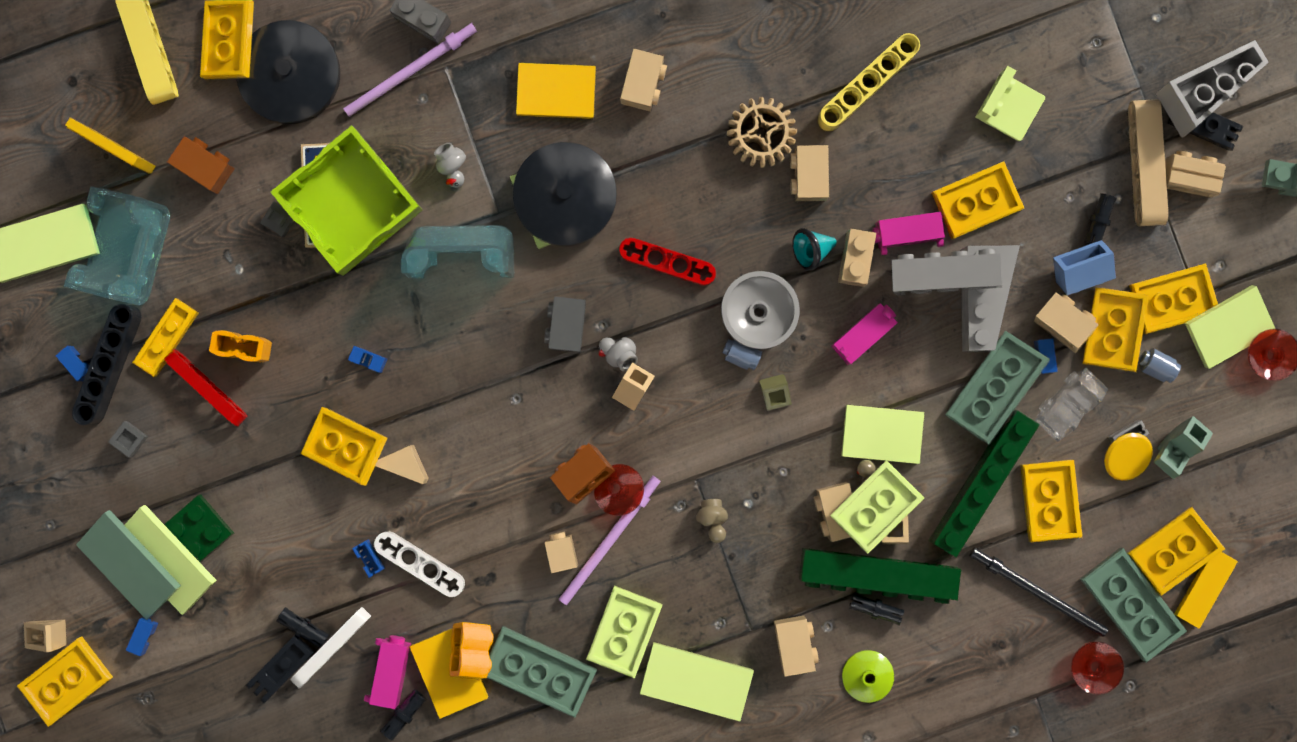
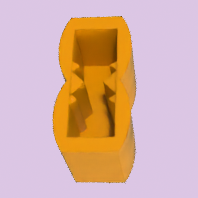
[209,330,272,362]
[449,622,493,679]

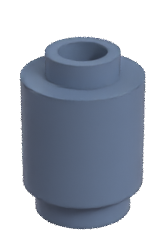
[722,339,762,370]
[1138,348,1181,383]

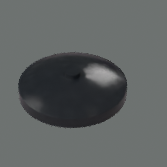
[236,20,340,124]
[513,142,617,246]

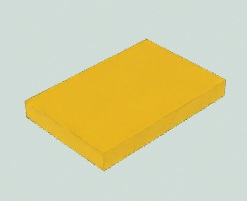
[200,0,254,79]
[516,63,596,119]
[65,118,156,174]
[932,161,1024,239]
[1129,263,1218,334]
[1082,287,1149,372]
[301,407,387,486]
[1020,460,1082,542]
[1127,507,1225,596]
[410,628,489,719]
[17,637,113,727]

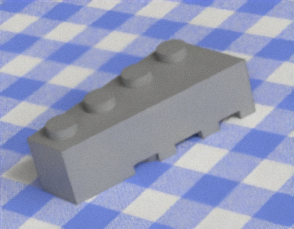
[1156,40,1268,138]
[961,245,1020,352]
[892,249,1002,296]

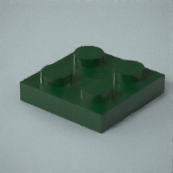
[164,495,234,563]

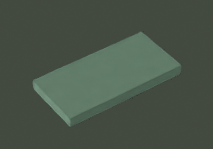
[945,331,1050,445]
[76,510,181,620]
[1080,547,1187,663]
[487,626,597,718]

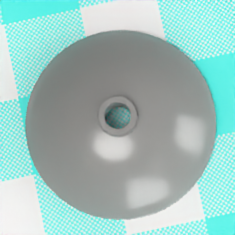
[721,271,800,349]

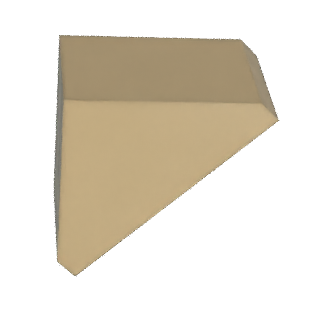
[375,445,428,484]
[24,620,66,652]

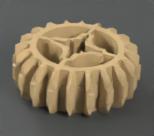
[727,97,797,168]

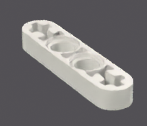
[374,531,465,597]
[290,607,371,689]

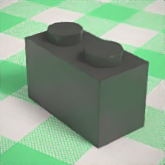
[389,0,451,44]
[545,297,586,353]

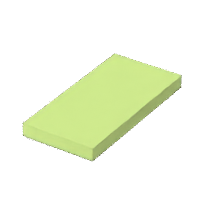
[0,204,100,283]
[124,505,217,615]
[640,642,754,721]

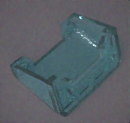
[64,186,170,305]
[401,225,514,279]

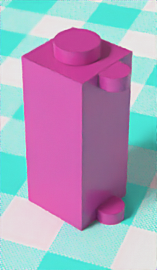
[872,212,945,255]
[831,303,898,365]
[364,635,411,709]

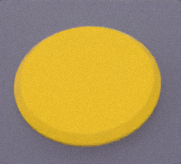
[1104,433,1153,481]

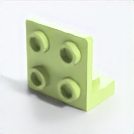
[975,66,1045,141]

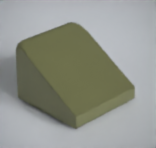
[759,374,792,411]

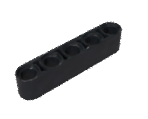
[72,304,142,425]

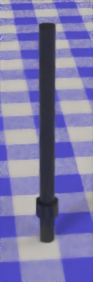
[969,547,1108,637]

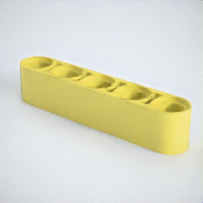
[115,0,179,105]
[818,33,920,131]

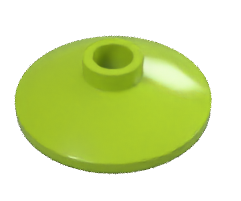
[842,650,894,703]

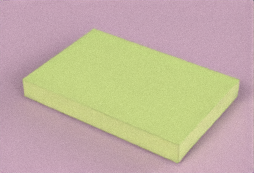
[1185,285,1276,369]
[841,405,924,464]
[830,460,924,554]
[586,586,662,678]

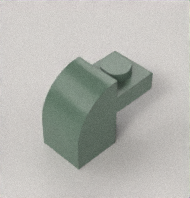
[1262,159,1297,197]
[1154,416,1213,479]

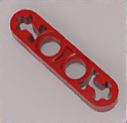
[619,238,716,286]
[164,349,248,426]

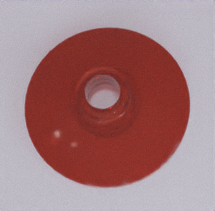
[1248,329,1297,381]
[594,464,644,516]
[1071,642,1124,695]

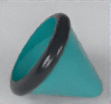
[792,228,837,271]

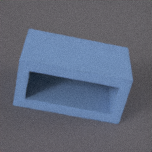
[1053,240,1116,295]

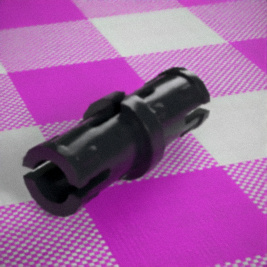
[1084,193,1117,245]
[849,593,904,625]
[276,607,330,649]
[380,689,427,741]

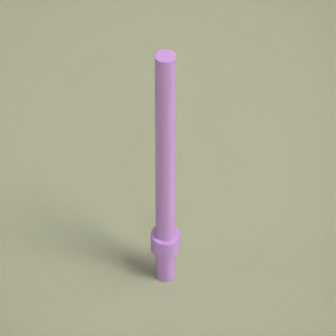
[343,23,477,117]
[559,476,661,605]

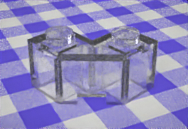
[1035,368,1108,442]

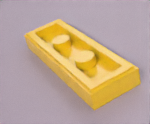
[132,298,199,377]
[1174,552,1238,629]

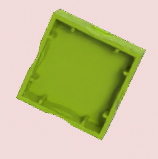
[271,125,423,276]

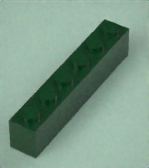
[928,410,1040,558]
[799,548,961,604]

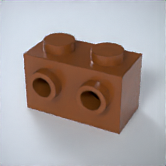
[167,136,235,194]
[550,443,615,505]

